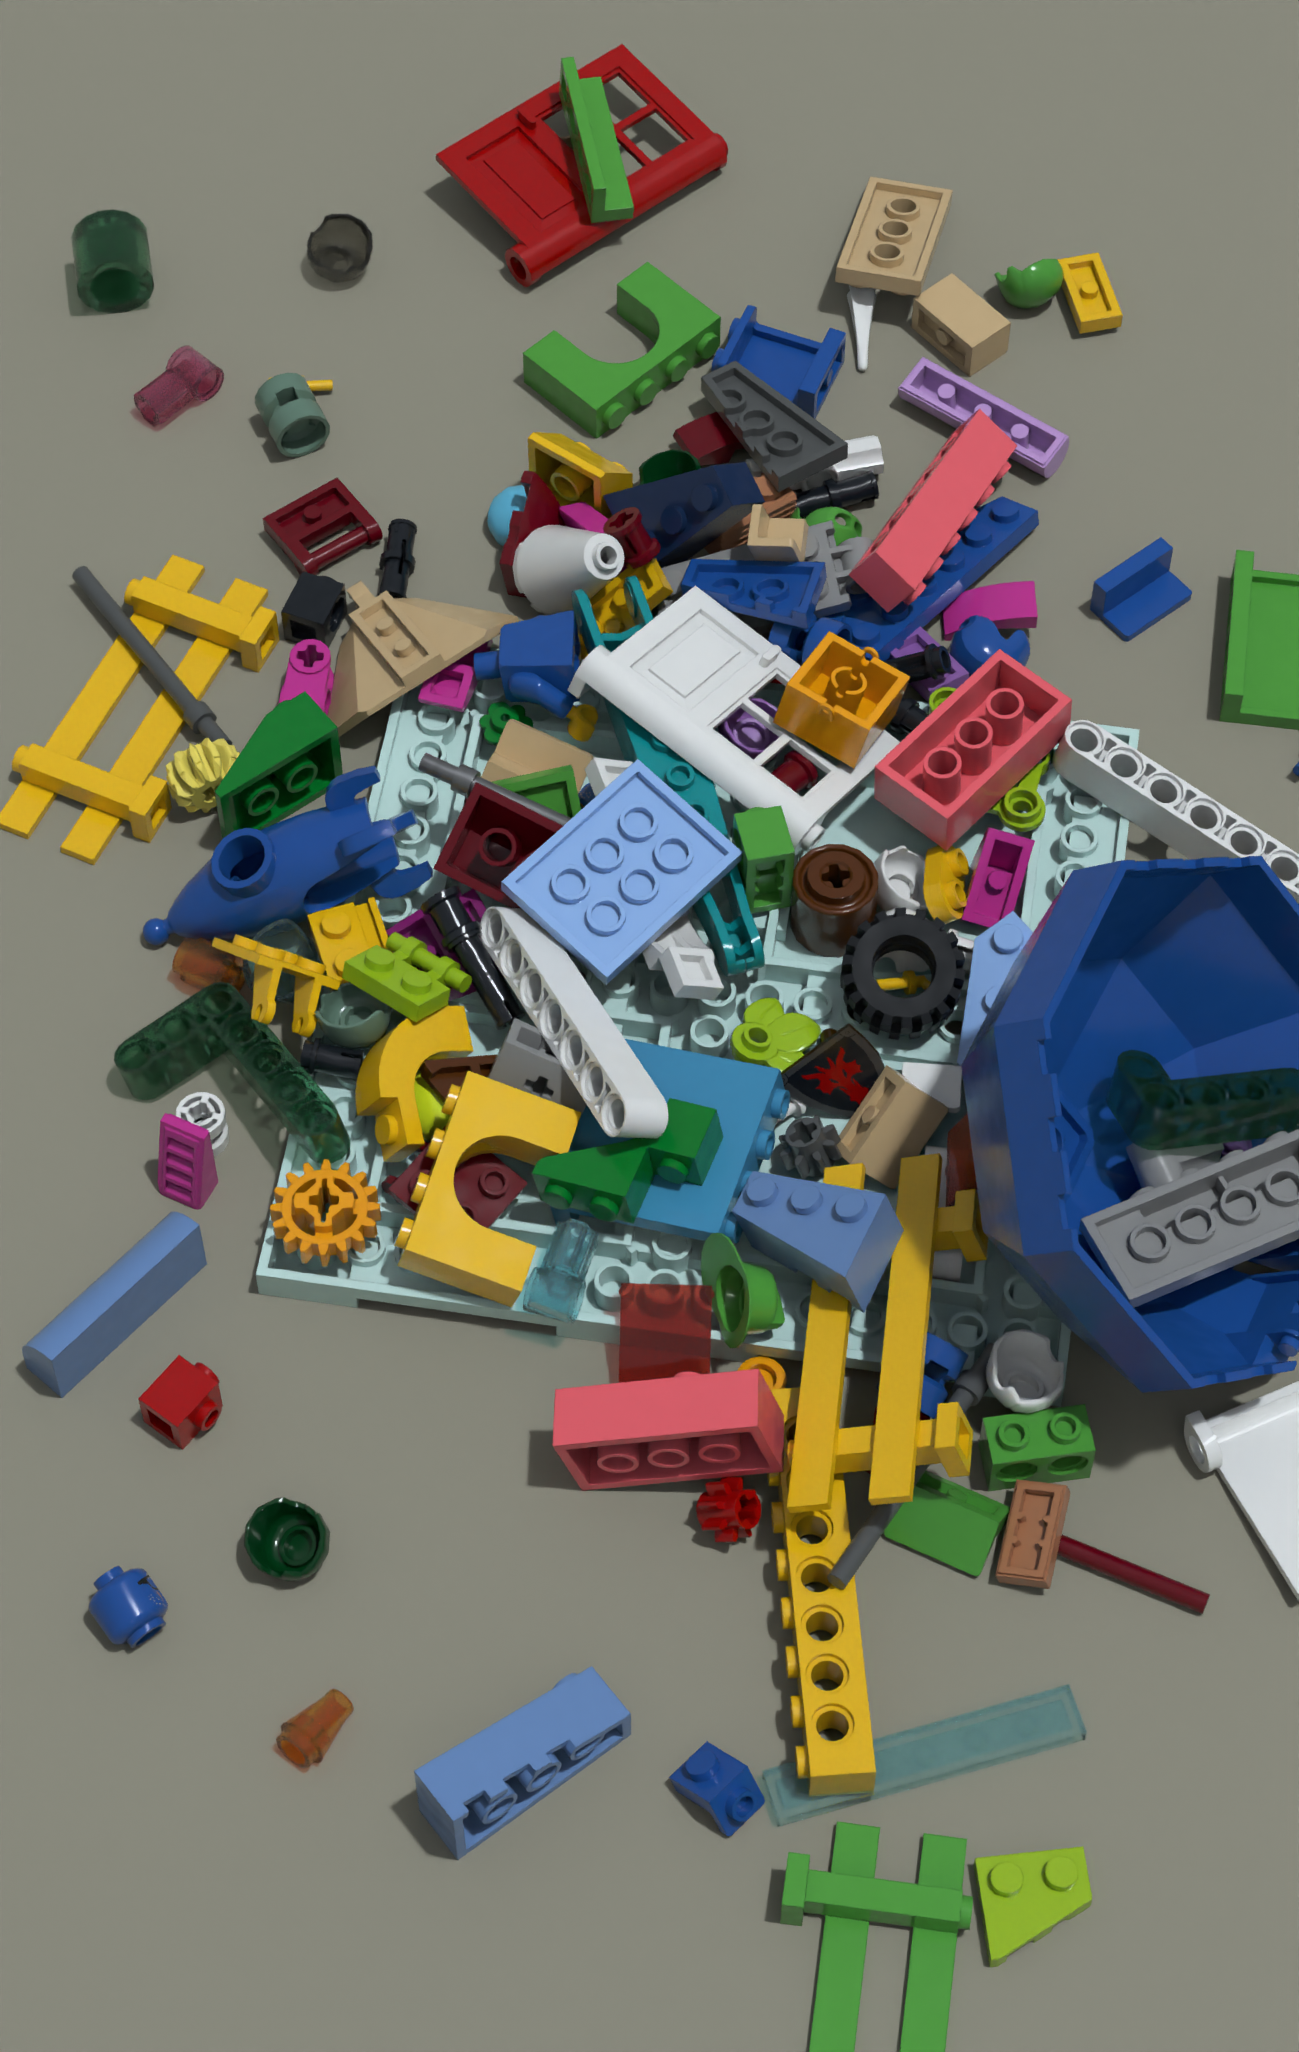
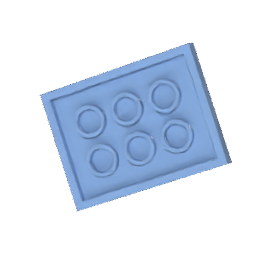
[501,759,743,985]

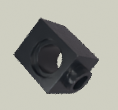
[281,571,348,648]

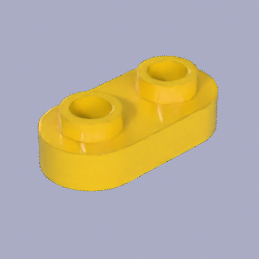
[923,845,969,924]

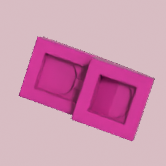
[942,581,1038,641]
[418,639,493,713]

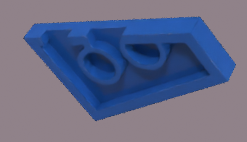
[681,559,827,629]

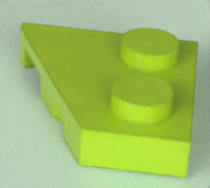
[973,1846,1092,1967]

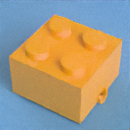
[773,631,910,768]

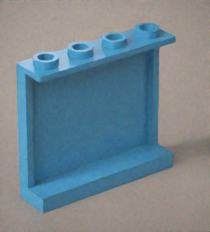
[550,1039,790,1244]

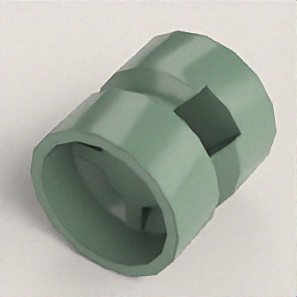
[255,373,330,457]

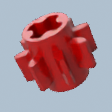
[696,1477,761,1543]

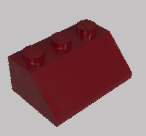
[433,782,563,908]

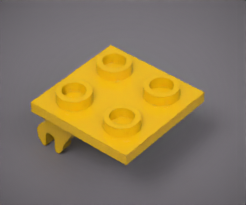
[211,934,341,1038]

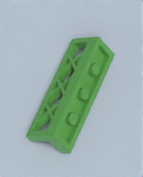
[559,57,634,223]

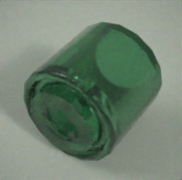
[71,209,154,314]

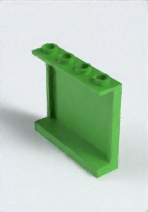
[1219,550,1299,730]

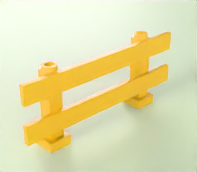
[0,554,280,865]
[787,1153,988,1513]

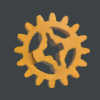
[270,1159,381,1267]

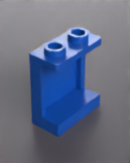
[711,305,846,419]

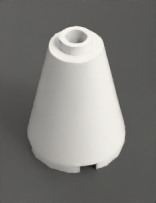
[512,525,624,615]

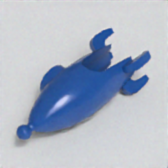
[143,766,433,945]

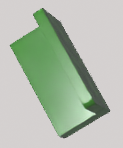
[884,1471,1010,1576]

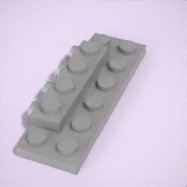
[1079,1129,1299,1308]

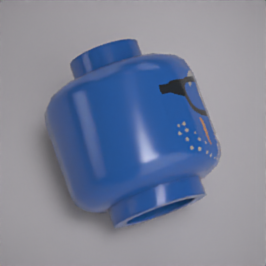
[88,1566,168,1648]

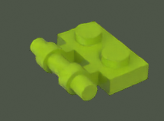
[342,932,472,1022]

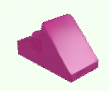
[960,827,1035,927]

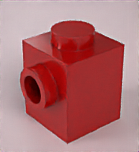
[138,1355,223,1450]

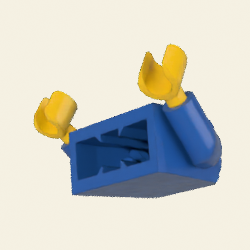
[474,610,598,742]

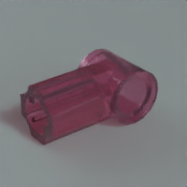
[133,345,224,426]

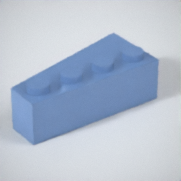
[414,1666,631,1860]

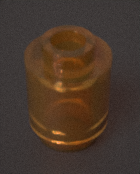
[172,937,248,1000]

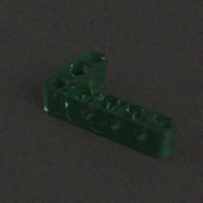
[114,982,351,1164]

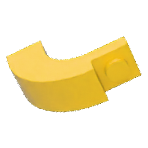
[355,1006,473,1162]

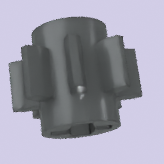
[779,1115,842,1179]

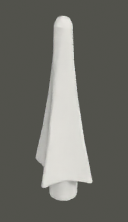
[847,285,877,372]

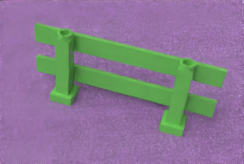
[780,1821,973,2052]

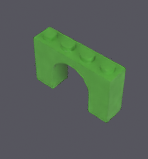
[523,262,721,439]

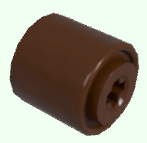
[790,844,878,957]

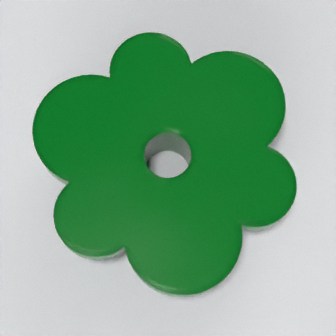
[479,702,534,746]

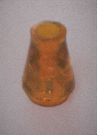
[276,1689,354,1768]

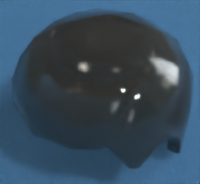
[306,214,373,283]

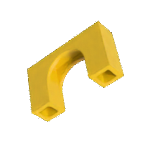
[394,1071,582,1308]

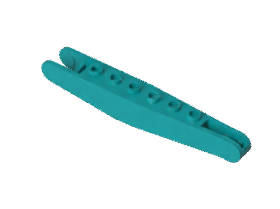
[571,575,765,977]

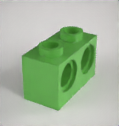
[732,805,795,914]
[978,1404,1096,1492]

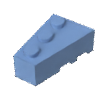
[732,1171,904,1313]

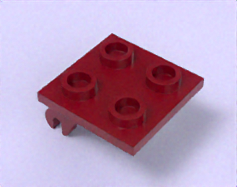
[381,1126,528,1229]

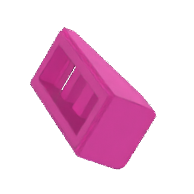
[158,1113,218,1210]

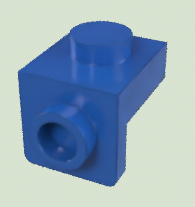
[669,1741,765,1836]

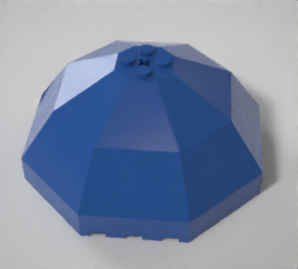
[961,856,1299,1393]

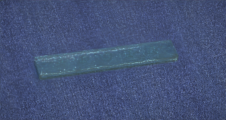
[762,1684,1087,1827]

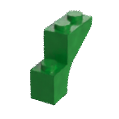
[532,1098,723,1224]

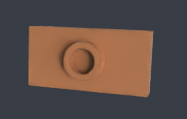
[995,1479,1070,1589]

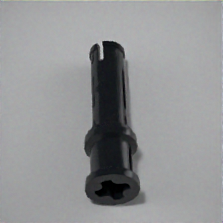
[420,886,525,1030]

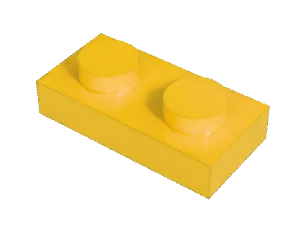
[1057,253,1123,334]

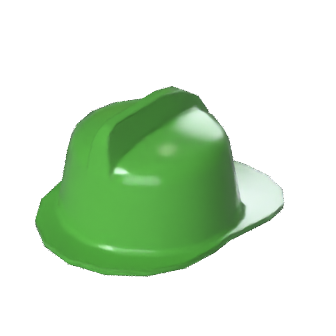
[701,1233,785,1348]

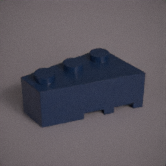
[603,462,765,568]

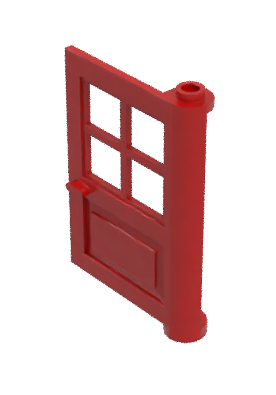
[436,44,728,287]

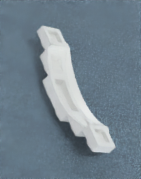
[585,757,724,1000]

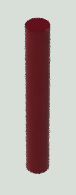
[1057,1534,1210,1614]

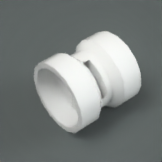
[176,1092,229,1157]

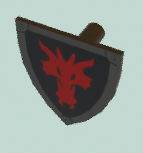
[781,1023,885,1117]

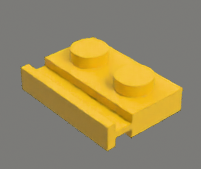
[307,897,393,992]

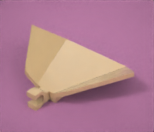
[328,581,519,737]

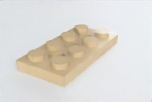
[835,176,953,296]

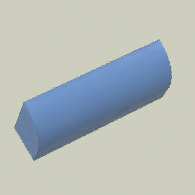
[22,1211,207,1398]

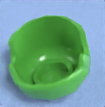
[994,259,1064,308]

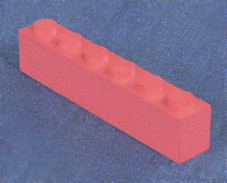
[849,409,1017,613]

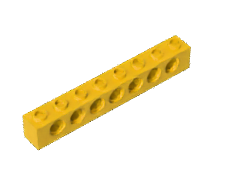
[767,1387,876,1798]

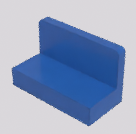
[1090,537,1192,642]

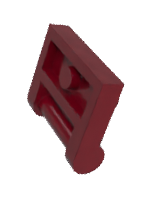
[263,478,383,575]

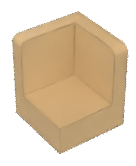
[747,504,809,562]

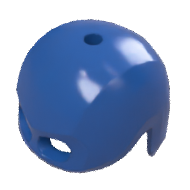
[948,615,1030,677]

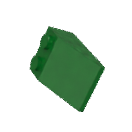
[215,691,343,839]

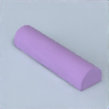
[898,357,1069,478]

